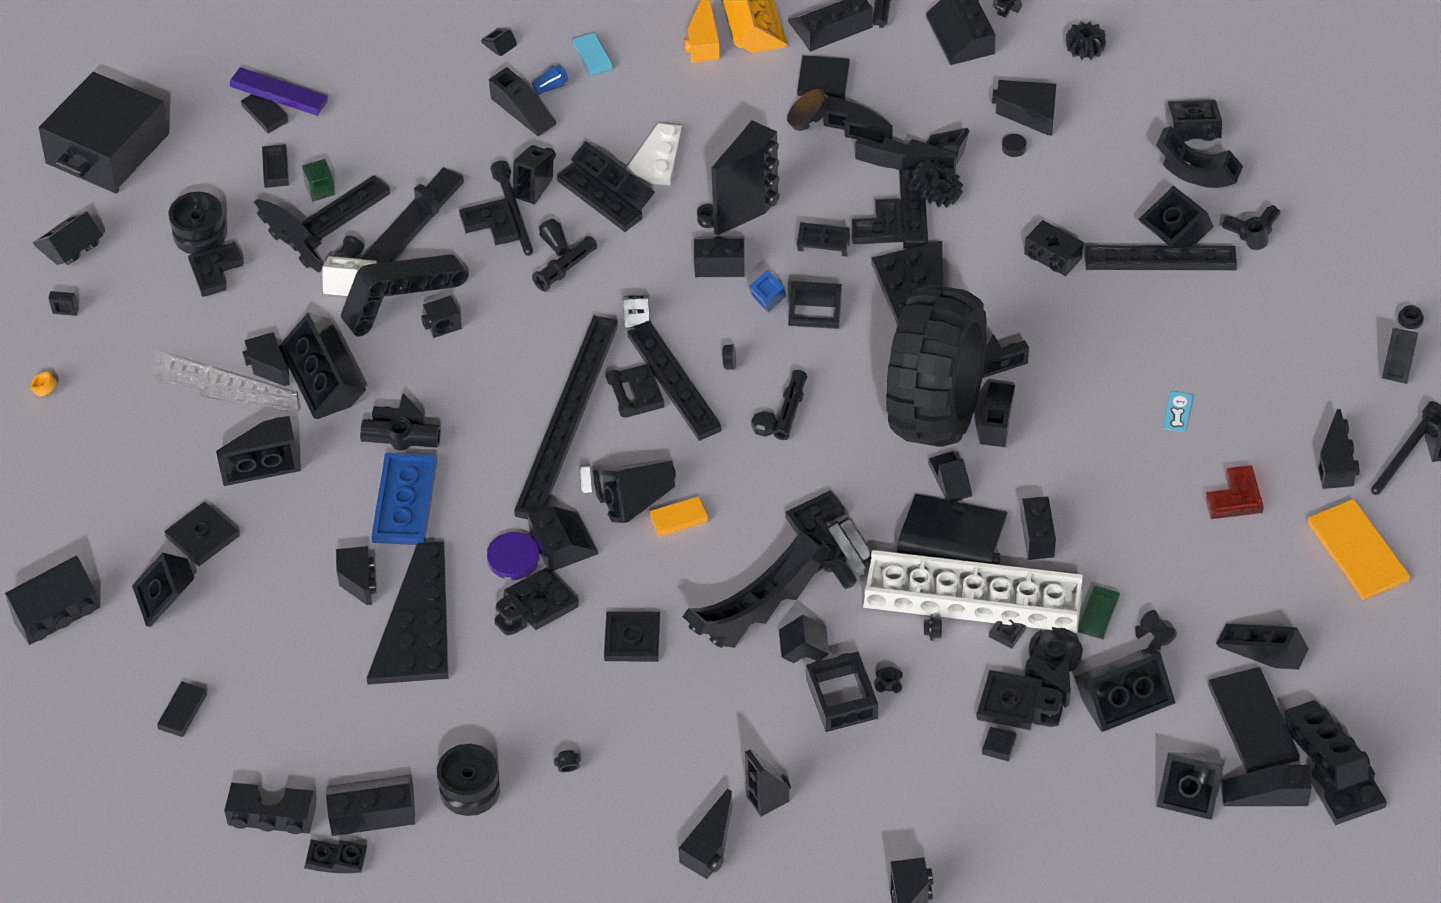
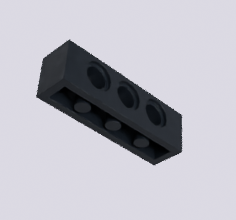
[1285,700,1370,790]

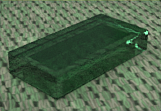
[1078,585,1120,640]

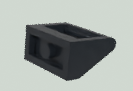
[788,281,842,329]

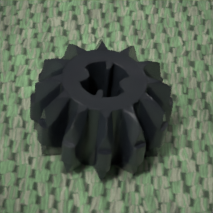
[1066,21,1106,60]

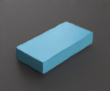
[573,32,612,76]

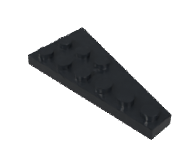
[871,241,943,325]
[367,541,449,685]

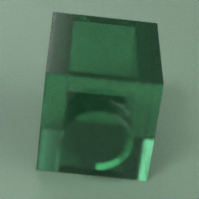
[302,159,335,202]

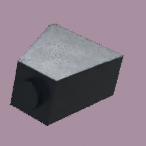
[992,80,1056,136]

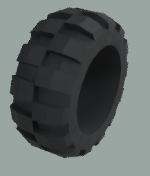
[886,285,987,447]

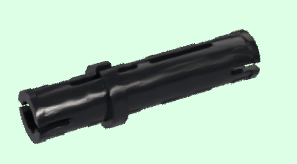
[773,370,808,440]

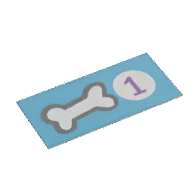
[1162,391,1193,432]

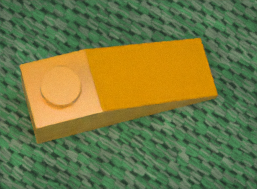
[684,0,720,63]

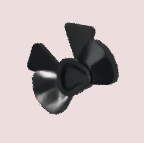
[1135,610,1177,651]

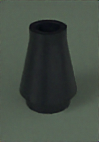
[539,219,570,256]

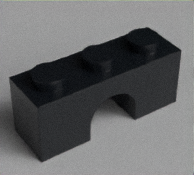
[224,782,316,834]

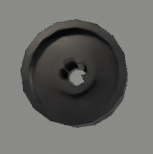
[168,191,227,254]
[436,743,500,816]

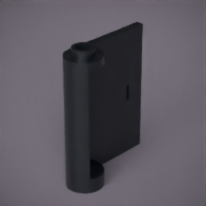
[897,494,1008,565]

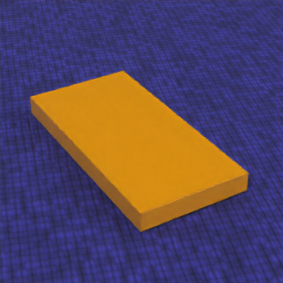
[1307,499,1410,600]

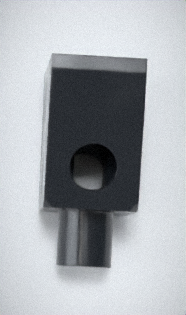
[513,145,556,205]

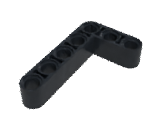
[341,254,469,337]

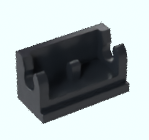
[797,222,850,257]

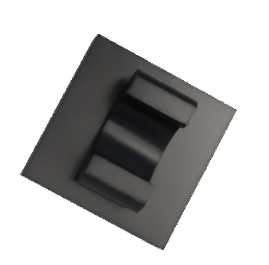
[995,0,1022,18]

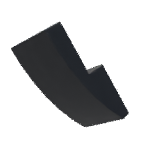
[304,839,367,873]

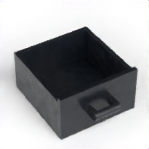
[38,72,169,194]

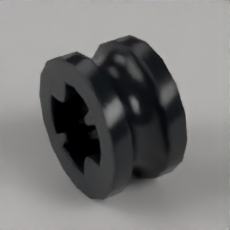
[697,204,714,228]

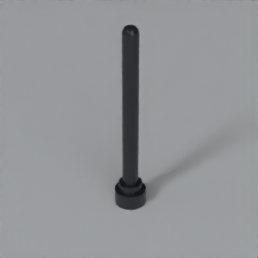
[490,160,533,256]
[1371,401,1441,495]

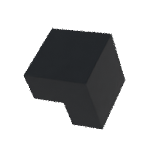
[779,614,829,663]

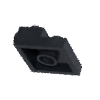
[1167,100,1222,142]
[1311,765,1387,825]

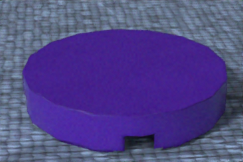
[487,532,540,580]

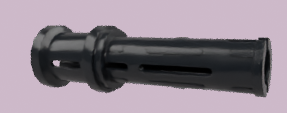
[532,236,597,292]

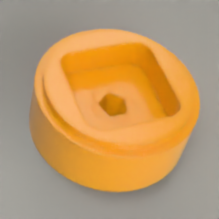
[30,372,57,397]

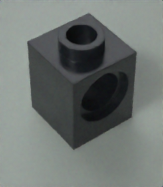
[421,295,462,338]

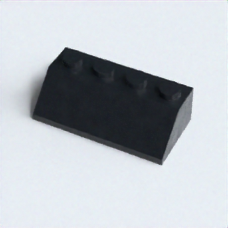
[279,312,366,419]

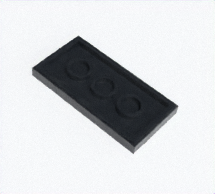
[1208,667,1300,773]

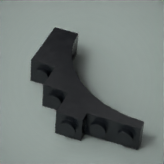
[682,531,832,648]

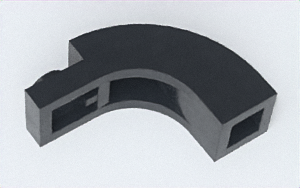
[1156,126,1243,188]

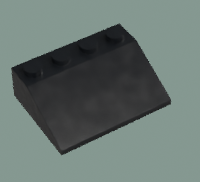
[711,120,780,235]

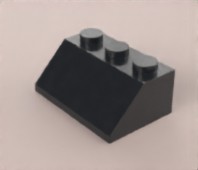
[788,0,873,52]
[926,0,996,65]
[5,555,100,645]
[1075,648,1176,732]
[326,775,415,836]

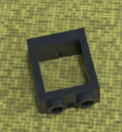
[806,651,878,732]

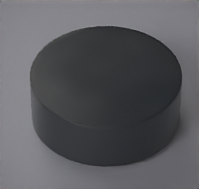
[1002,134,1027,157]
[722,344,736,370]

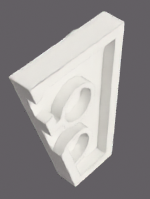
[626,123,682,186]

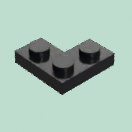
[459,198,519,246]
[852,198,903,244]
[188,242,243,297]
[785,490,844,541]

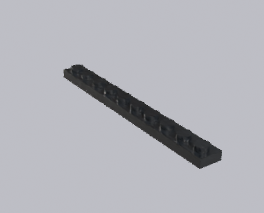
[514,315,618,520]

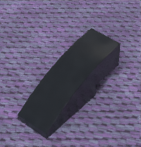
[824,96,893,144]

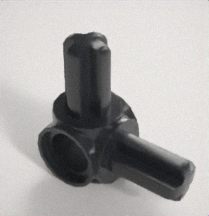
[1222,205,1280,250]
[814,539,857,589]

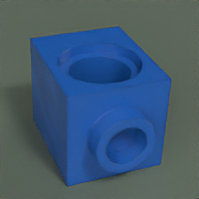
[749,270,786,312]

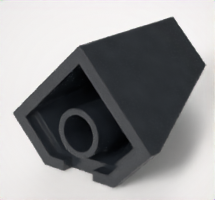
[593,460,676,523]

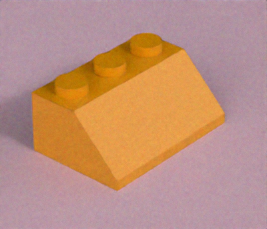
[723,0,788,53]

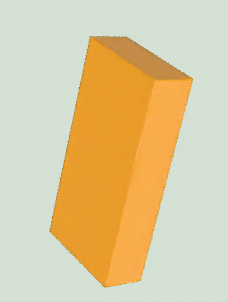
[649,496,708,537]

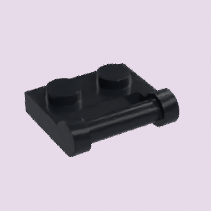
[605,363,664,418]

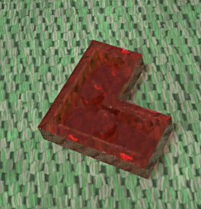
[1205,465,1264,519]

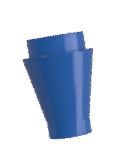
[531,65,569,95]

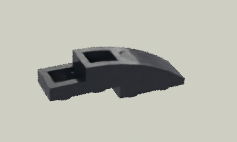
[254,199,324,273]

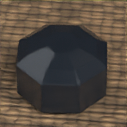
[751,410,777,437]

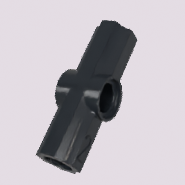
[360,416,441,450]

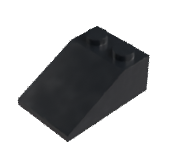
[216,416,301,486]

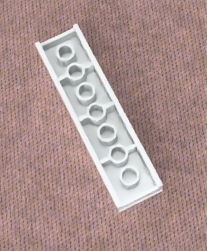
[863,550,1083,633]

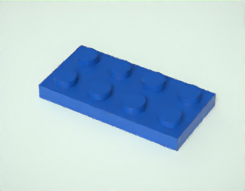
[371,453,437,545]

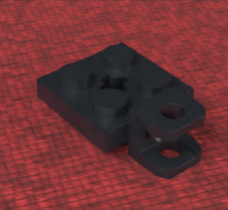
[494,567,579,635]
[977,670,1063,730]

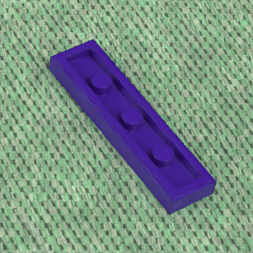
[230,67,328,116]

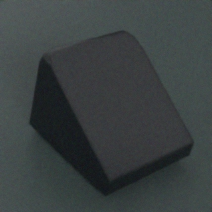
[481,28,517,56]

